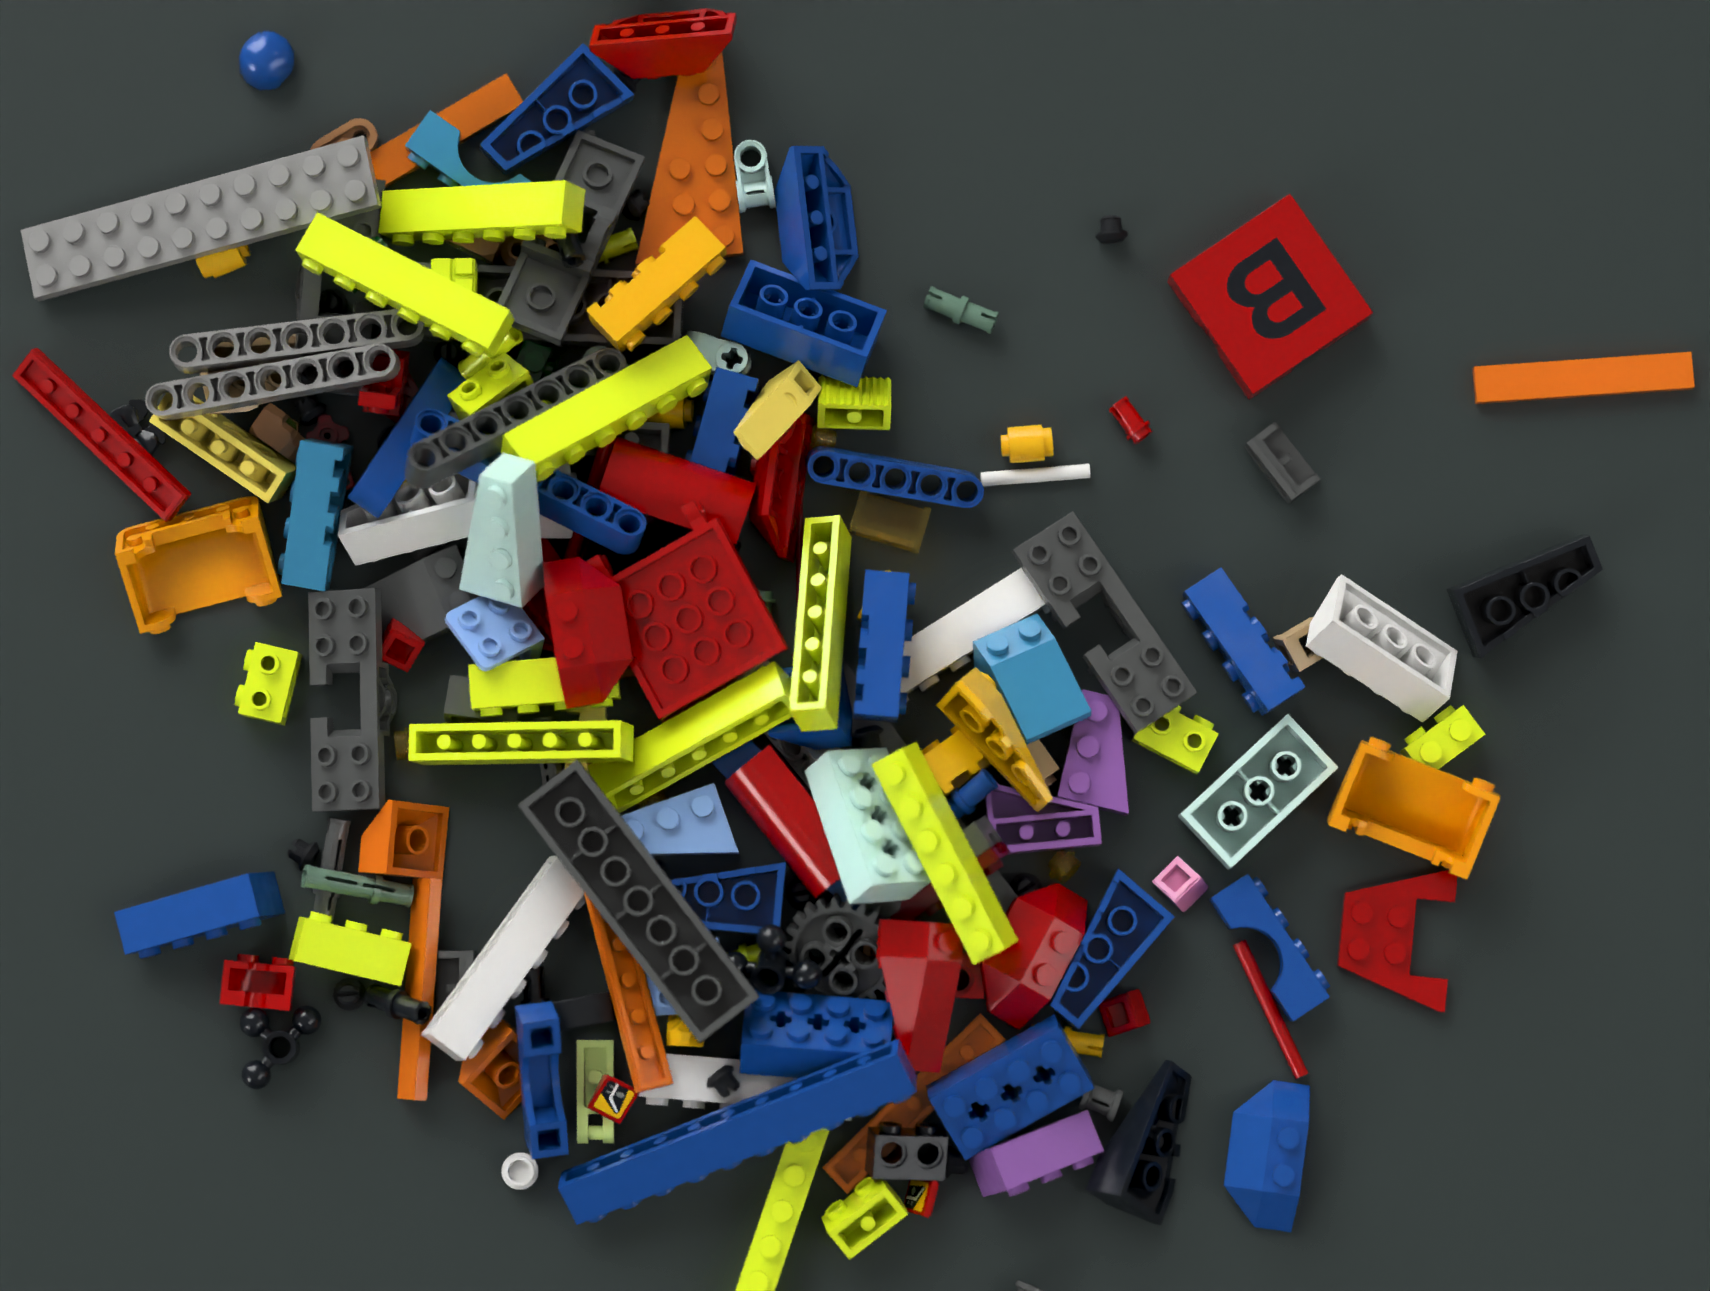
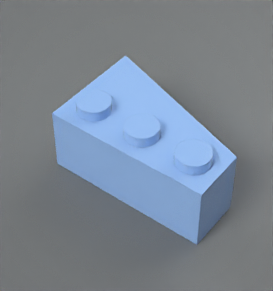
[621,783,739,856]

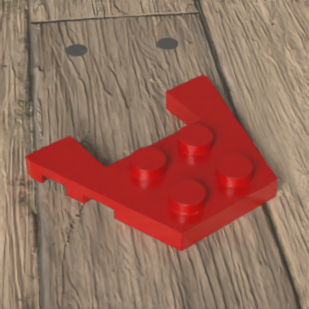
[1337,870,1458,1012]

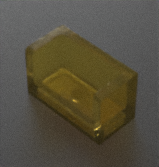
[849,490,932,554]

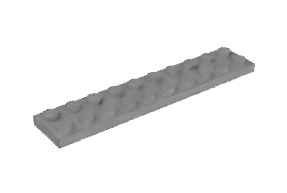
[21,136,382,301]

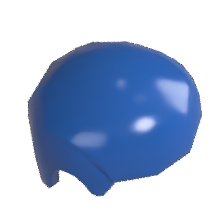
[239,31,294,90]

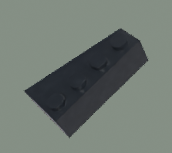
[1446,535,1603,658]

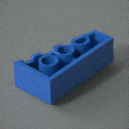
[479,43,635,175]
[1181,567,1306,716]

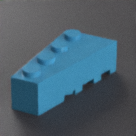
[277,438,354,592]

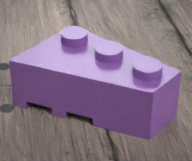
[1056,689,1129,816]
[985,784,1102,855]
[969,1110,1104,1197]

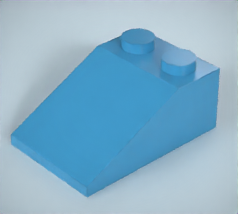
[973,613,1092,744]

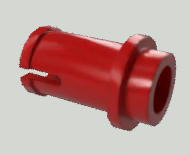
[1108,396,1153,444]

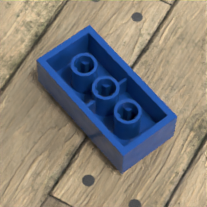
[720,259,887,387]
[739,990,893,1078]
[926,1014,1094,1160]

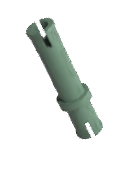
[301,864,414,908]

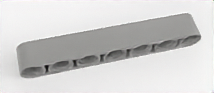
[169,309,425,374]
[145,344,401,420]

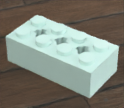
[1178,714,1339,870]
[804,747,931,904]

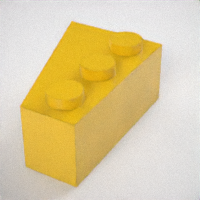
[921,726,991,798]

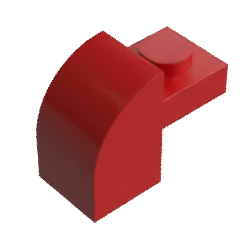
[358,350,410,416]

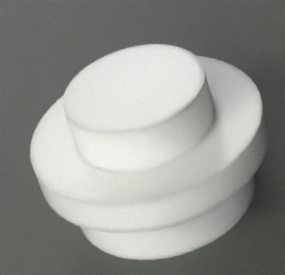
[501,1152,539,1190]

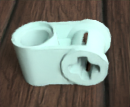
[734,140,776,213]
[687,331,752,375]

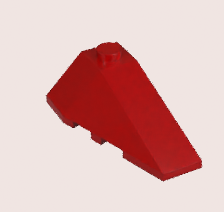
[876,919,963,1073]

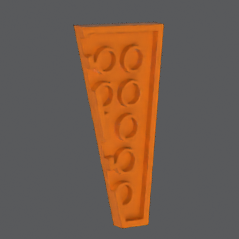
[635,51,744,266]

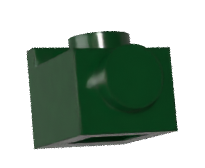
[516,340,561,383]

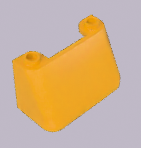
[115,496,282,634]
[1327,736,1501,880]

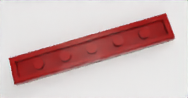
[12,348,192,522]

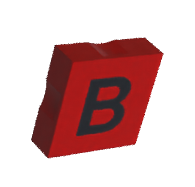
[1167,194,1373,400]

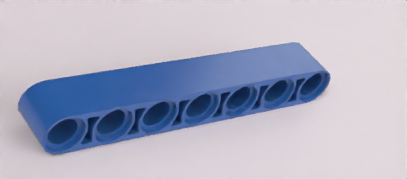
[410,408,646,555]

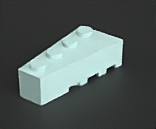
[459,453,544,608]

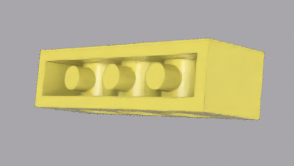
[149,393,297,503]

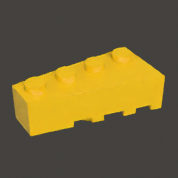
[586,216,727,353]

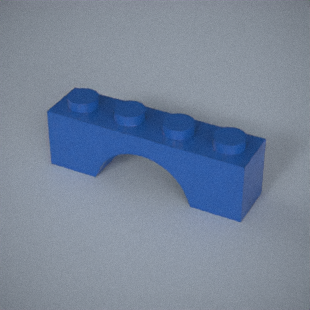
[1209,874,1330,1022]
[515,1001,569,1159]

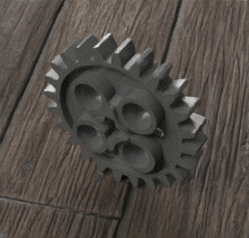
[785,893,891,999]

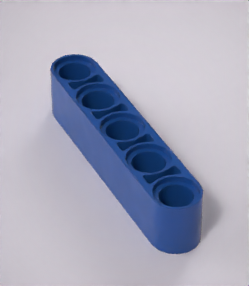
[347,357,466,519]
[805,446,984,508]

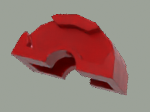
[219,954,296,1011]

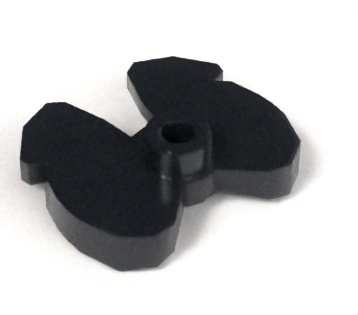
[110,399,167,454]

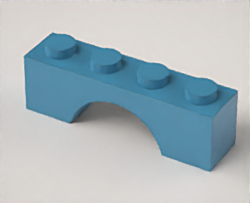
[405,110,531,187]

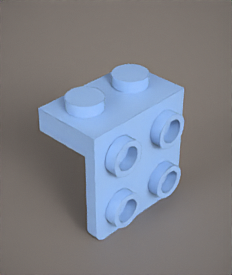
[445,596,545,671]

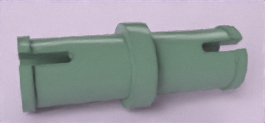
[923,286,999,334]

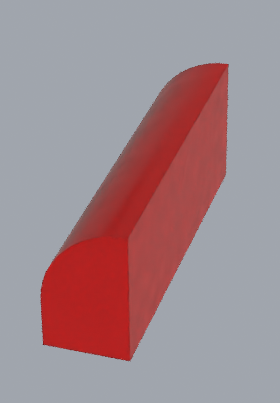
[599,437,757,544]
[724,745,841,899]

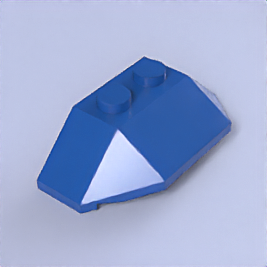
[774,146,859,291]
[1223,1080,1310,1232]

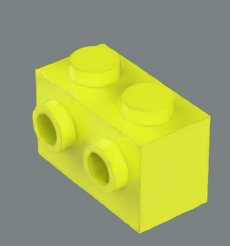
[447,352,534,435]
[234,642,302,726]
[1400,705,1486,769]
[1131,706,1219,775]
[821,1177,908,1260]

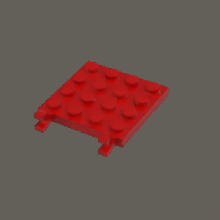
[586,500,789,719]

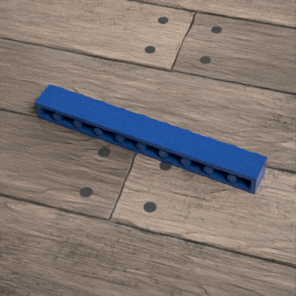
[558,1039,917,1225]

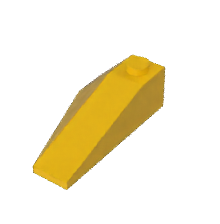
[936,667,1053,813]

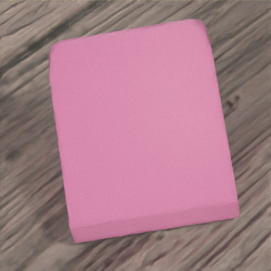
[1152,856,1208,912]

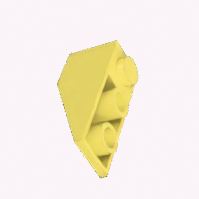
[733,360,822,460]

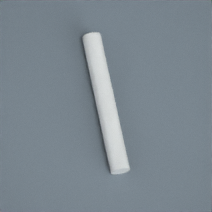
[980,464,1090,487]

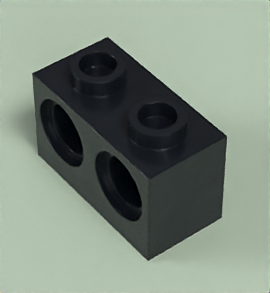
[865,1122,948,1181]

